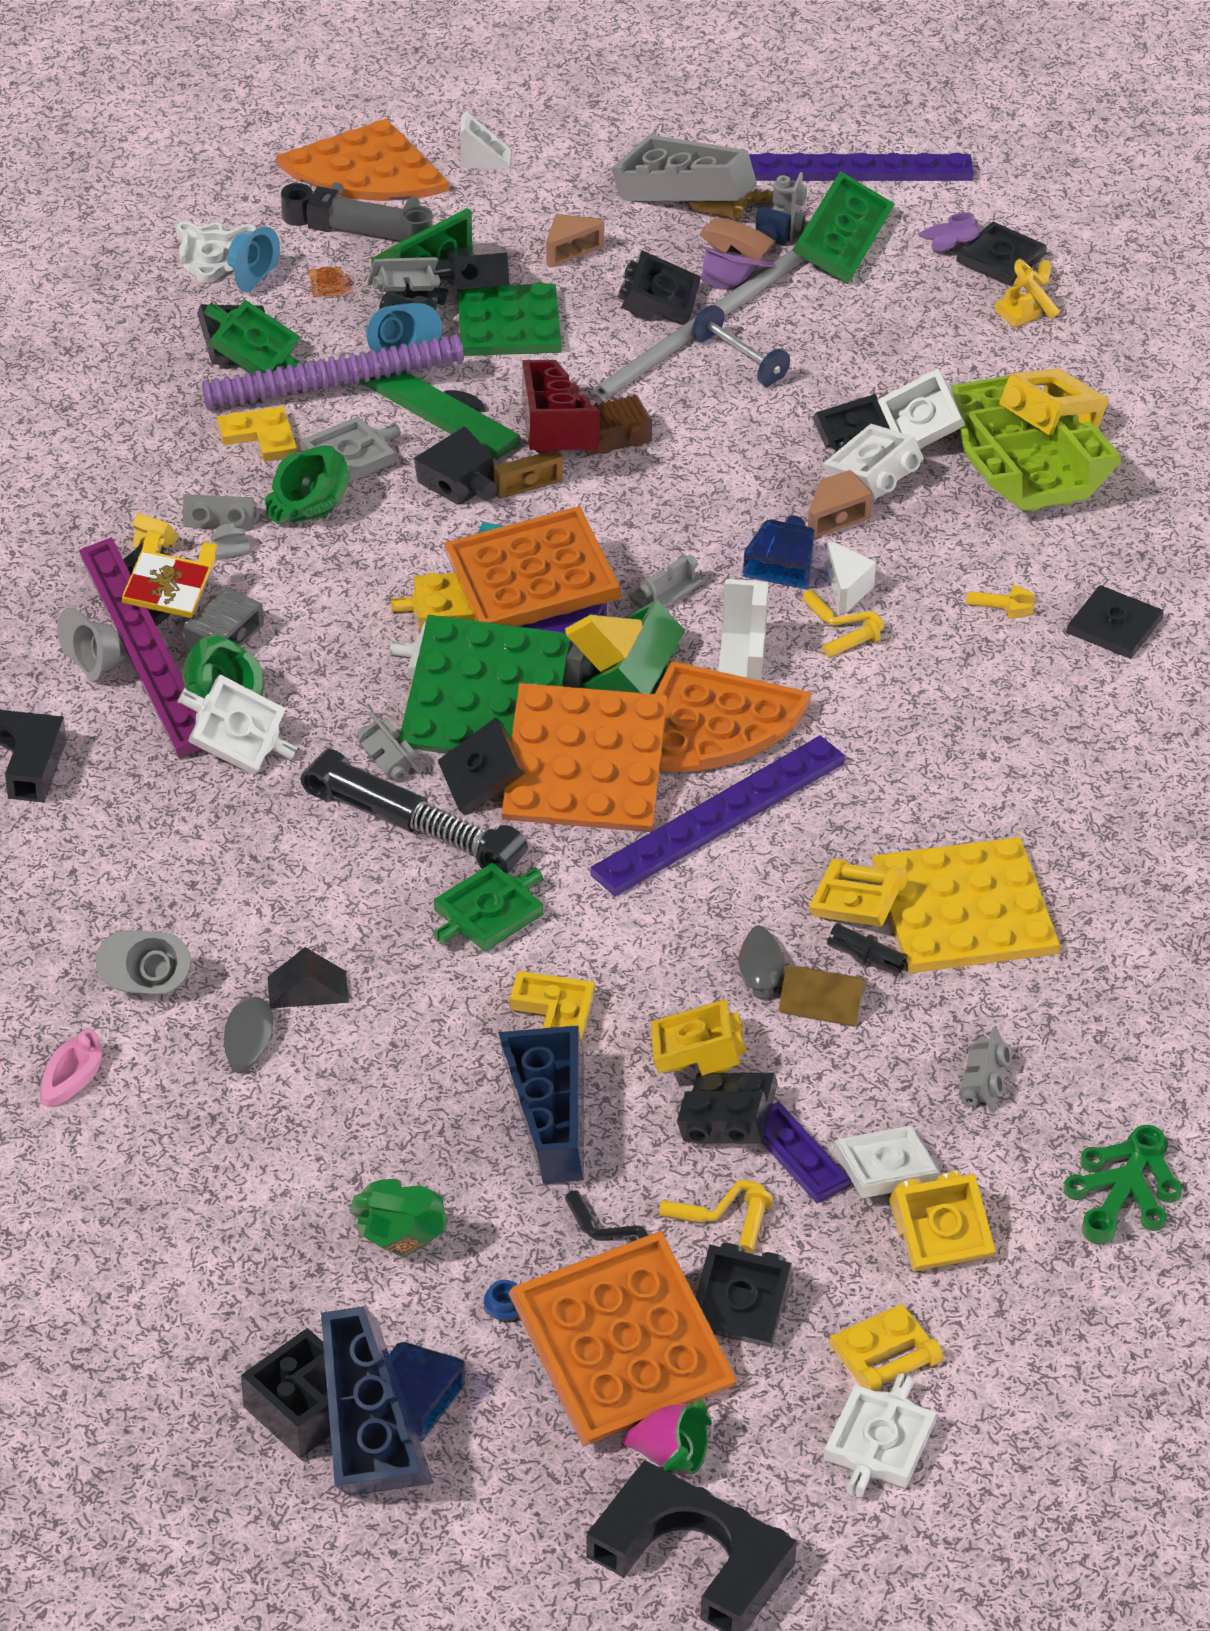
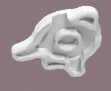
[176,221,256,283]

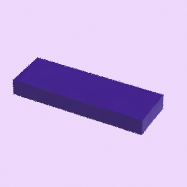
[762,1101,851,1204]

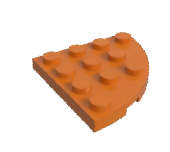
[276,119,449,201]
[655,661,811,772]

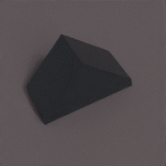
[267,947,349,1009]

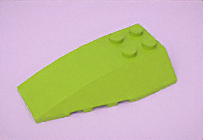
[951,375,1121,511]

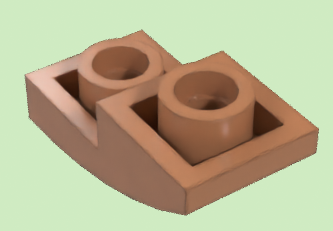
[699,218,775,260]

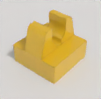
[994,285,1042,327]
[132,513,179,549]

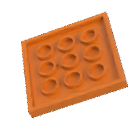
[444,506,622,627]
[502,683,667,832]
[508,1231,737,1447]

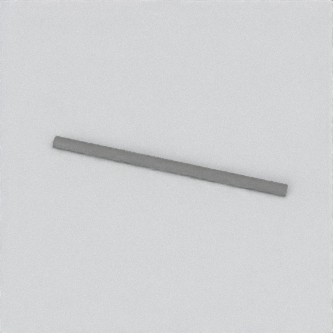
[595,249,805,400]

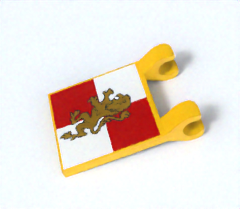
[122,530,218,618]

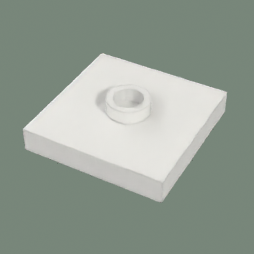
[835,1125,940,1198]

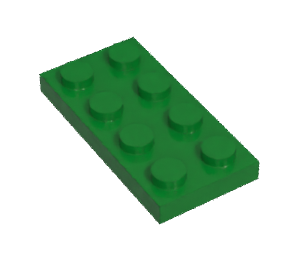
[792,171,895,284]

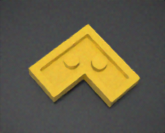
[216,406,297,462]
[510,971,595,1043]

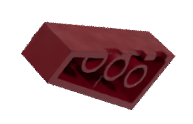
[521,360,600,454]

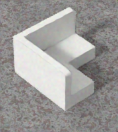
[718,579,769,681]

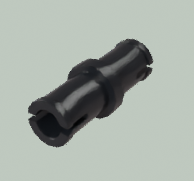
[827,922,908,977]

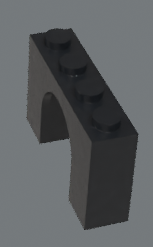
[0,709,67,803]
[586,1460,797,1631]

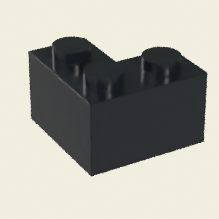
[241,1328,331,1459]

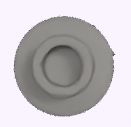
[210,523,250,560]

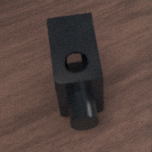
[434,242,510,289]
[413,426,497,505]

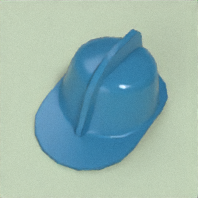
[226,226,280,292]
[365,303,442,352]

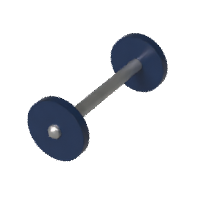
[692,305,790,387]

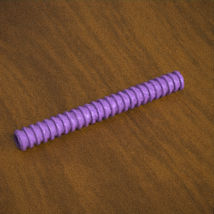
[202,334,464,411]

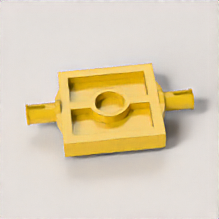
[391,573,476,630]

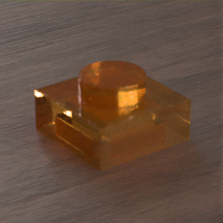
[308,266,346,298]

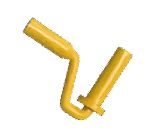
[1014,259,1060,319]
[802,589,884,658]
[659,1180,774,1254]

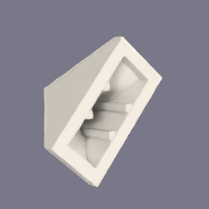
[460,111,511,169]
[826,542,876,614]

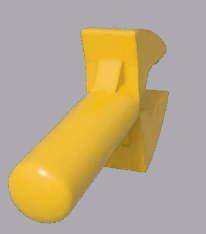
[966,585,1035,619]

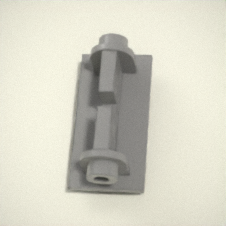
[773,172,807,242]
[367,258,440,293]
[183,494,256,530]
[629,554,705,608]
[357,711,421,782]
[959,1027,1011,1112]

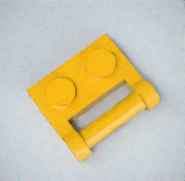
[809,858,907,927]
[829,1303,944,1391]

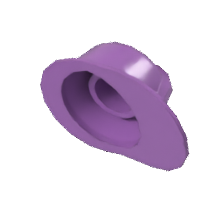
[699,245,775,290]

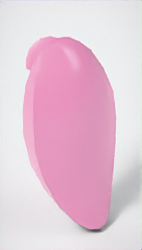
[40,1030,103,1107]

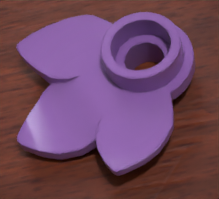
[918,212,980,251]

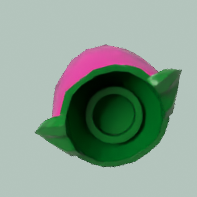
[623,1398,712,1474]

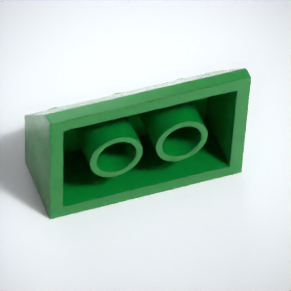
[371,208,472,265]
[572,600,685,694]

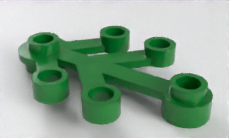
[1064,1125,1182,1244]

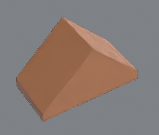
[546,213,604,268]

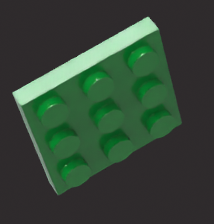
[457,283,562,356]

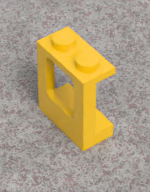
[999,368,1109,435]

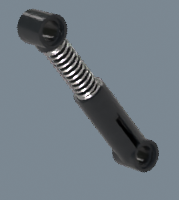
[300,749,528,874]

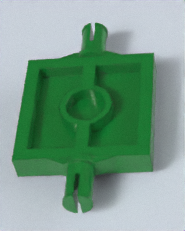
[204,300,306,375]
[433,863,543,952]

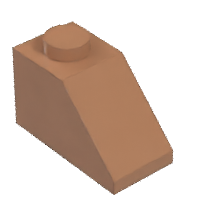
[807,470,872,539]

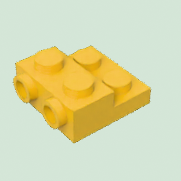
[650,999,747,1075]
[889,1171,996,1272]

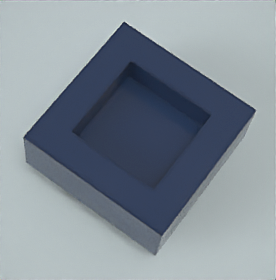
[756,206,791,246]

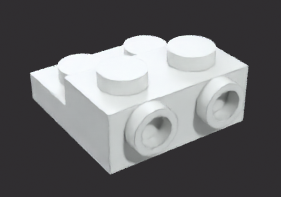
[878,368,966,449]
[823,424,924,499]

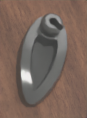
[738,925,784,999]
[224,997,273,1073]

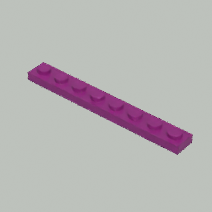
[79,537,202,759]

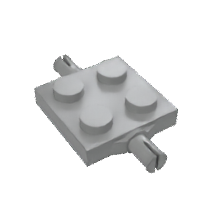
[300,416,401,482]

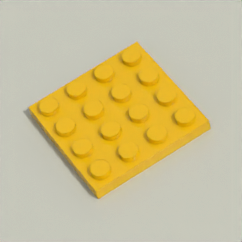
[871,837,1060,974]

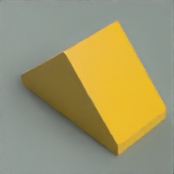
[565,615,643,672]

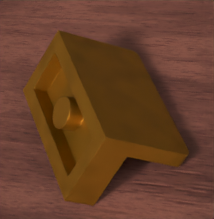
[494,450,563,499]
[779,965,868,1026]

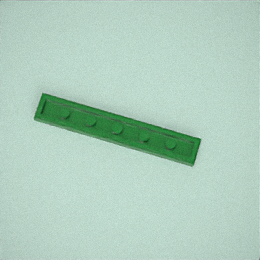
[359,351,520,460]

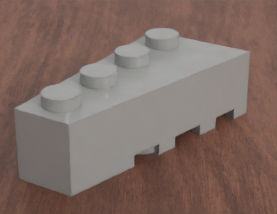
[611,134,757,201]

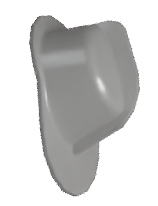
[57,608,127,681]
[95,930,191,994]

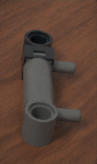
[281,183,433,241]

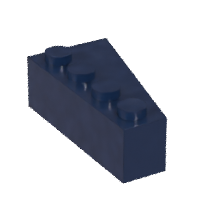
[498,1025,584,1183]
[321,1306,434,1495]

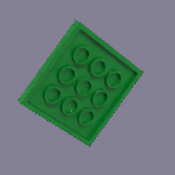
[398,614,572,754]

